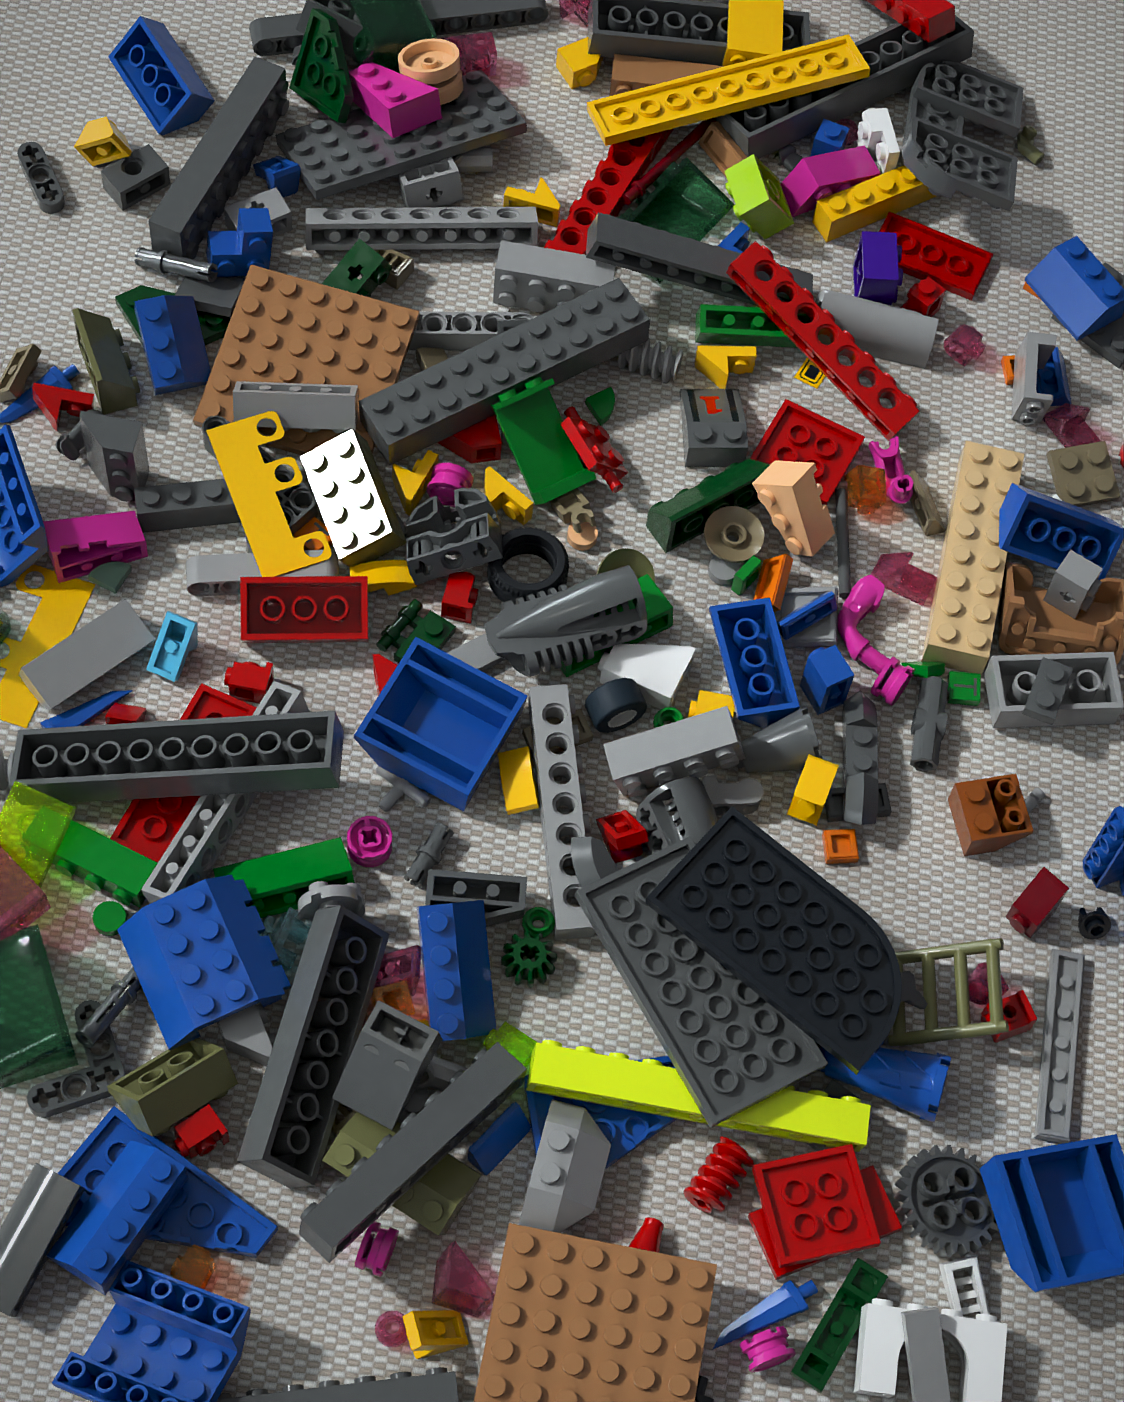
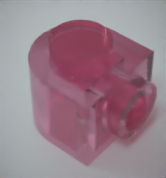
[944,324,986,367]
[968,962,1009,1005]

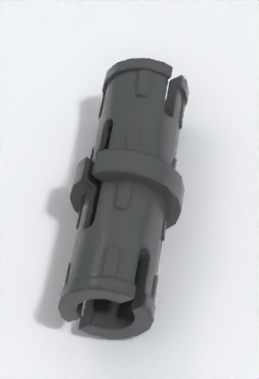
[404,822,454,888]

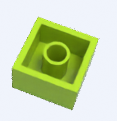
[724,154,794,239]

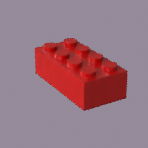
[240,576,368,643]

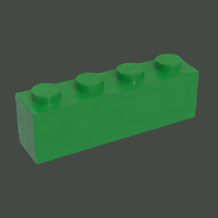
[695,304,811,348]
[23,806,158,908]

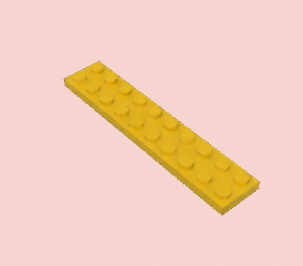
[587,34,870,146]

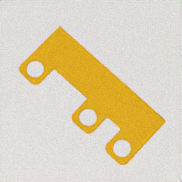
[206,411,332,577]
[0,564,96,728]

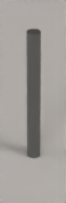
[835,488,851,599]

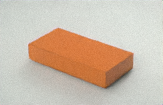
[753,554,793,612]

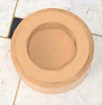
[567,522,598,551]

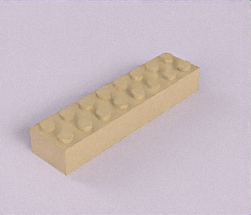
[921,441,1024,675]

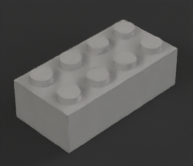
[493,240,616,312]
[984,652,1124,728]
[603,706,745,797]

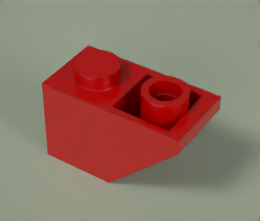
[437,415,502,464]

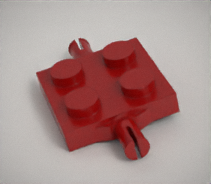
[561,406,628,493]

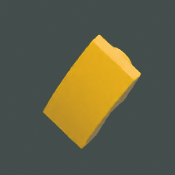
[349,560,417,596]
[498,746,539,815]

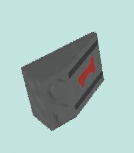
[680,389,748,467]

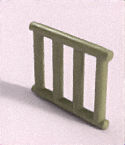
[888,938,1009,1047]

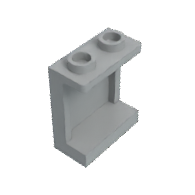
[1011,332,1057,425]

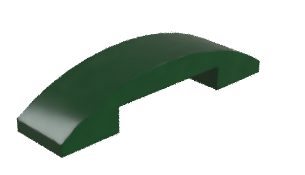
[790,1258,888,1394]

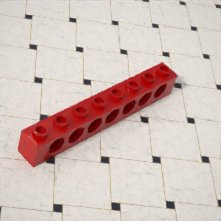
[544,128,674,255]
[726,241,920,441]

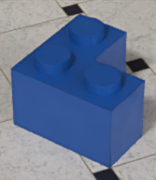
[206,208,273,277]

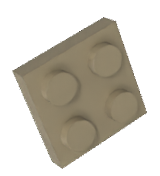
[1046,441,1120,507]

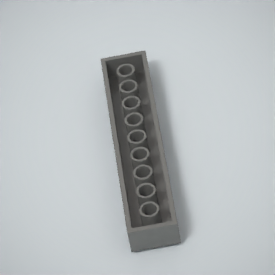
[716,15,974,159]
[358,278,650,465]
[9,711,344,806]

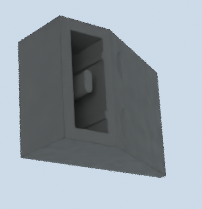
[332,1000,443,1131]

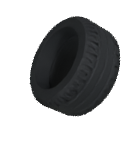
[487,527,569,605]

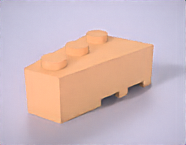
[752,461,835,556]

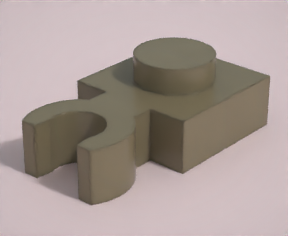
[550,488,596,533]

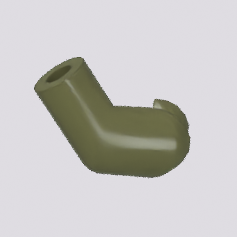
[1017,125,1045,165]

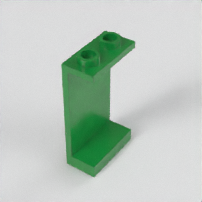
[491,376,597,505]

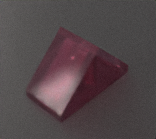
[432,1241,495,1317]

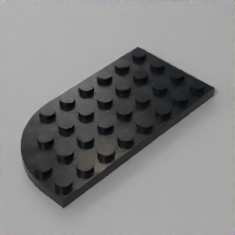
[645,806,902,1075]

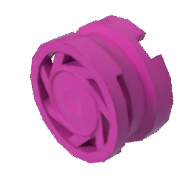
[427,463,473,507]
[870,656,915,706]
[347,816,392,868]
[355,1221,399,1277]
[740,1326,796,1373]

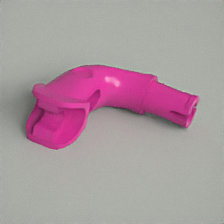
[868,436,913,504]
[837,575,890,675]

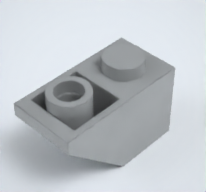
[217,1004,275,1067]

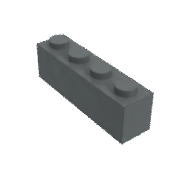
[134,479,241,533]

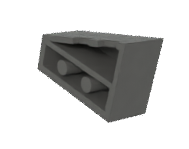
[425,869,527,927]

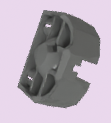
[406,488,503,585]

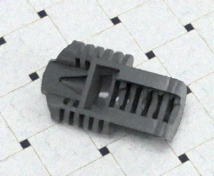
[484,565,647,677]
[636,777,718,854]

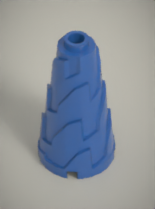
[819,1045,951,1122]

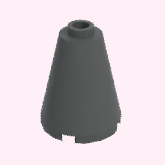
[737,707,823,773]

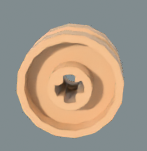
[398,38,463,105]

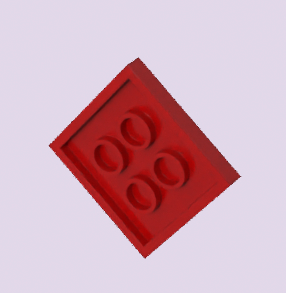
[750,399,865,505]
[752,1144,881,1268]

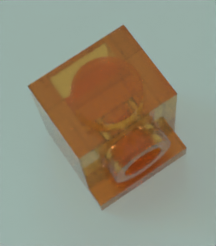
[844,465,887,515]
[371,980,415,1015]
[170,1245,216,1290]

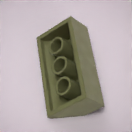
[322,1112,482,1236]

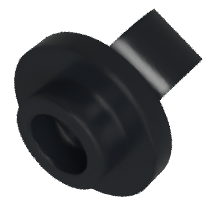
[1078,907,1111,939]

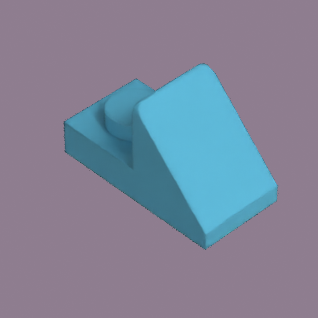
[146,611,198,682]

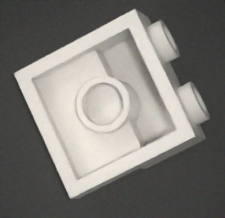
[854,108,900,175]

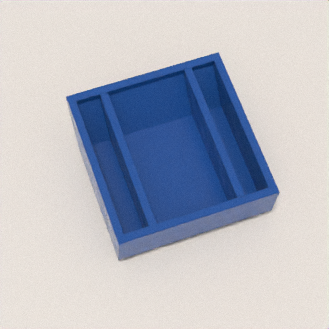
[354,637,527,811]
[979,1134,1124,1293]

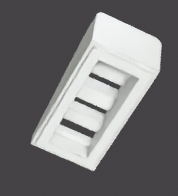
[939,1257,990,1317]

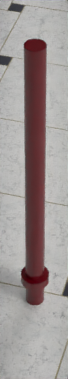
[621,117,716,205]

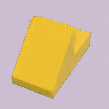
[503,178,560,227]
[694,345,757,389]
[392,450,439,516]
[484,466,534,526]
[787,754,839,825]
[402,1310,469,1359]

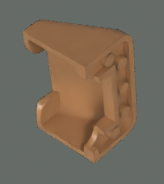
[998,562,1124,665]

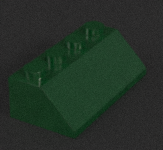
[646,458,770,553]

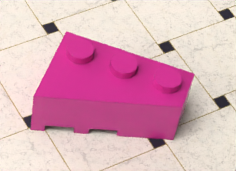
[348,62,442,138]
[781,145,881,218]
[43,511,148,583]

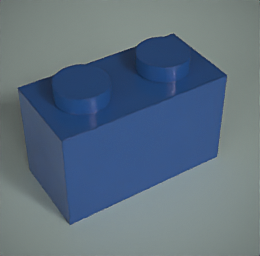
[799,644,854,715]

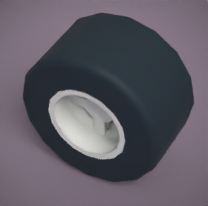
[585,678,647,733]

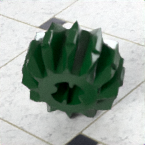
[501,930,557,989]

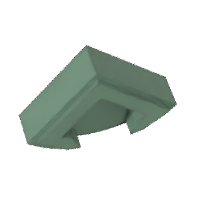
[88,562,132,594]

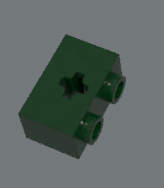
[322,238,392,298]

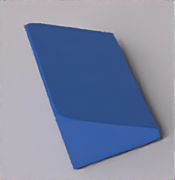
[1036,347,1072,406]
[777,591,837,640]
[468,1102,531,1175]

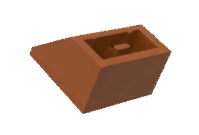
[948,774,1033,856]

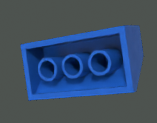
[108,16,215,136]
[999,483,1124,580]
[709,598,800,728]
[417,900,497,1041]
[47,1140,189,1295]

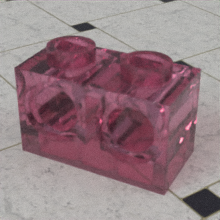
[437,32,497,77]

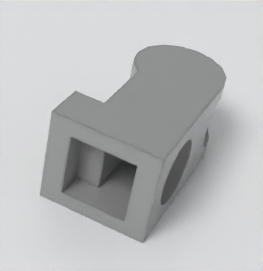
[702,775,764,816]

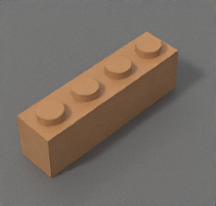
[609,54,724,96]

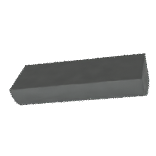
[0,1163,86,1317]

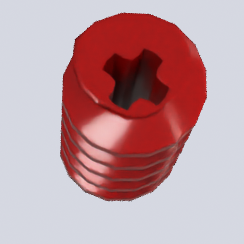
[683,1136,754,1214]

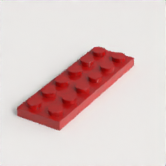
[110,683,257,863]

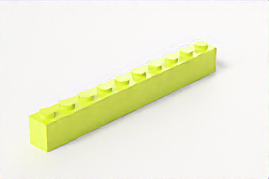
[526,1040,871,1152]

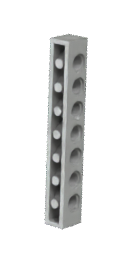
[306,207,538,250]
[141,681,310,904]
[528,684,595,940]

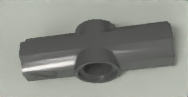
[910,676,948,772]

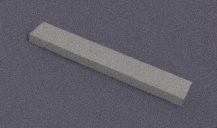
[1034,949,1085,1143]

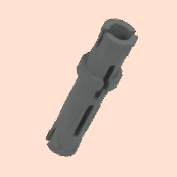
[134,247,218,283]
[75,966,142,1048]

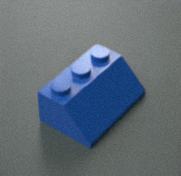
[1025,236,1124,341]
[134,295,211,396]

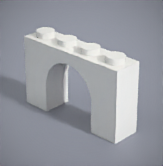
[853,1299,1007,1402]

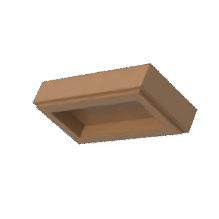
[698,122,747,178]

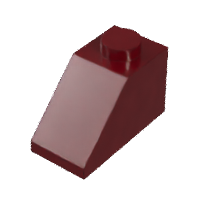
[1006,867,1069,938]

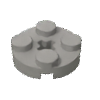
[298,881,365,927]

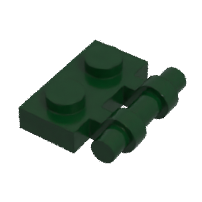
[376,599,456,663]

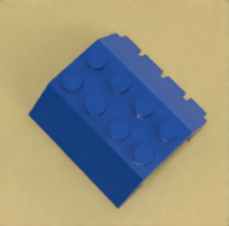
[0,424,48,587]
[117,875,291,1051]

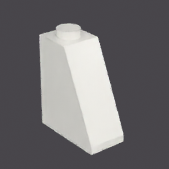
[598,643,696,709]

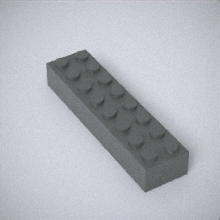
[588,0,811,66]
[148,57,289,260]
[237,905,390,1188]

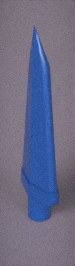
[0,364,80,423]
[40,690,133,728]
[712,1280,818,1350]

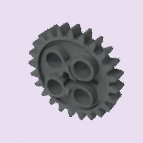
[894,1145,999,1257]

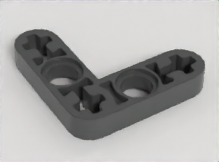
[27,1000,125,1118]

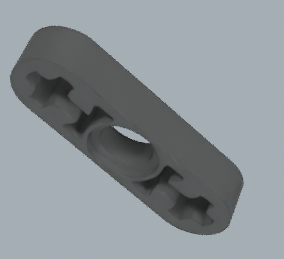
[17,142,65,214]

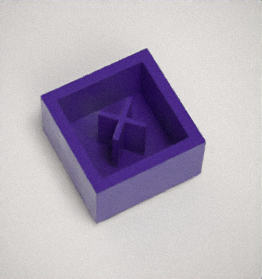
[853,231,903,305]

